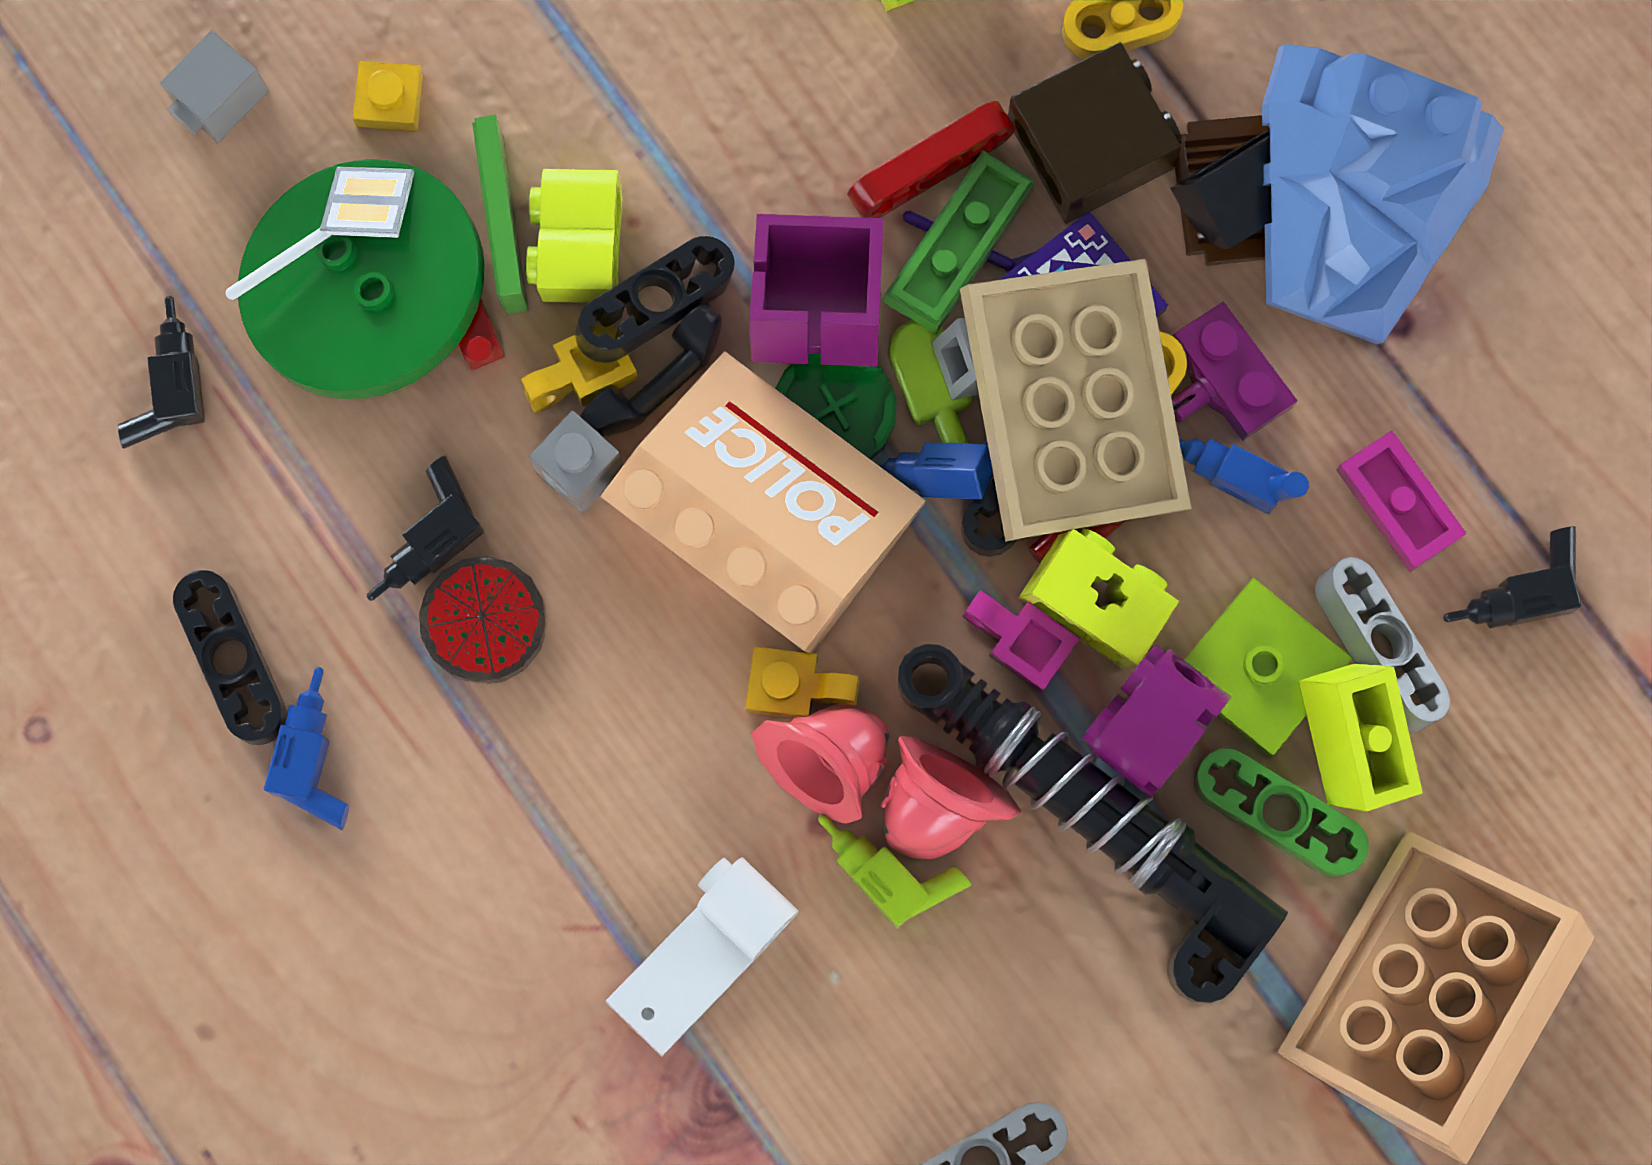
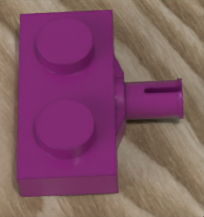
[1171,301,1298,441]

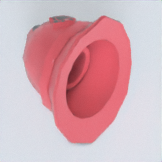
[751,704,889,824]
[881,737,1021,860]

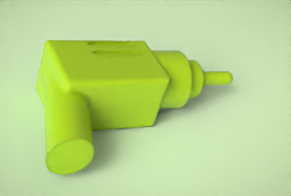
[818,814,972,928]

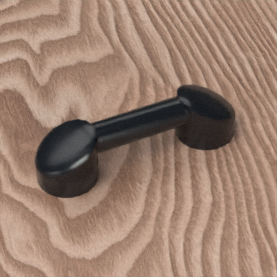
[580,302,722,436]

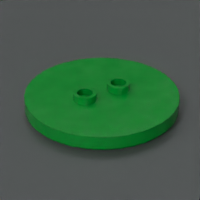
[238,159,485,399]

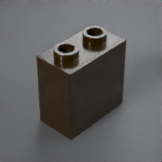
[1008,41,1182,224]

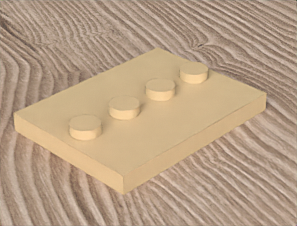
[960,259,1192,542]

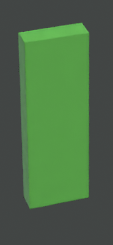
[472,115,529,314]
[883,151,1035,335]

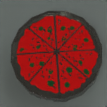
[419,556,547,684]

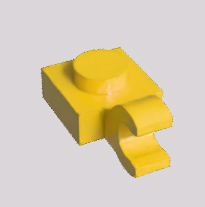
[521,323,638,414]
[745,646,860,719]

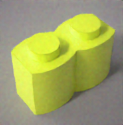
[526,169,622,303]

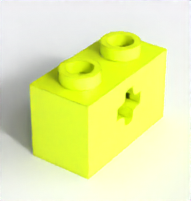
[1018,529,1179,669]

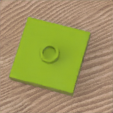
[1184,577,1352,758]

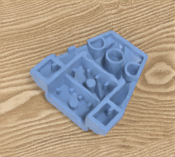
[1262,44,1504,344]

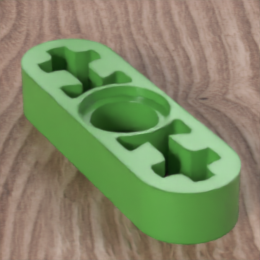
[1194,748,1369,877]

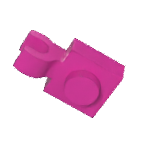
[962,590,1080,693]

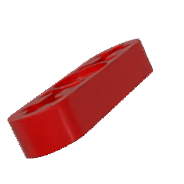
[847,101,1016,218]

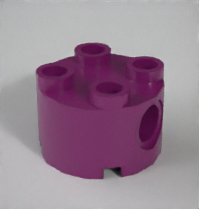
[1082,645,1231,798]

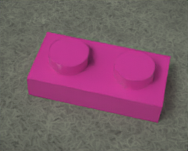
[1336,430,1466,573]

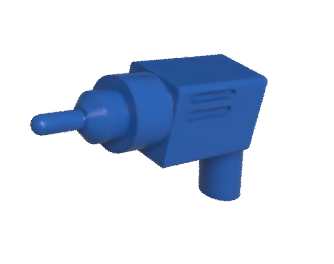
[1179,438,1309,514]
[878,440,993,499]
[264,667,349,830]

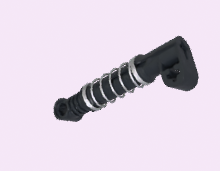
[898,644,1288,1003]

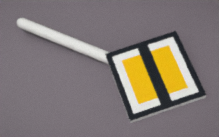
[226,167,414,300]

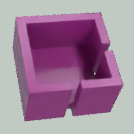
[749,214,883,367]

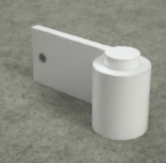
[606,857,799,1057]

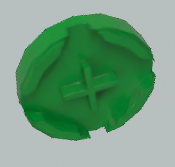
[775,354,897,460]

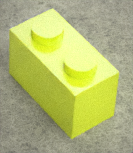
[1299,663,1423,812]

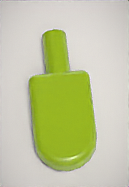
[888,320,972,444]

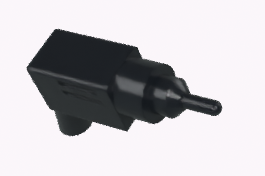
[118,296,205,449]
[366,456,484,601]
[1443,526,1582,628]

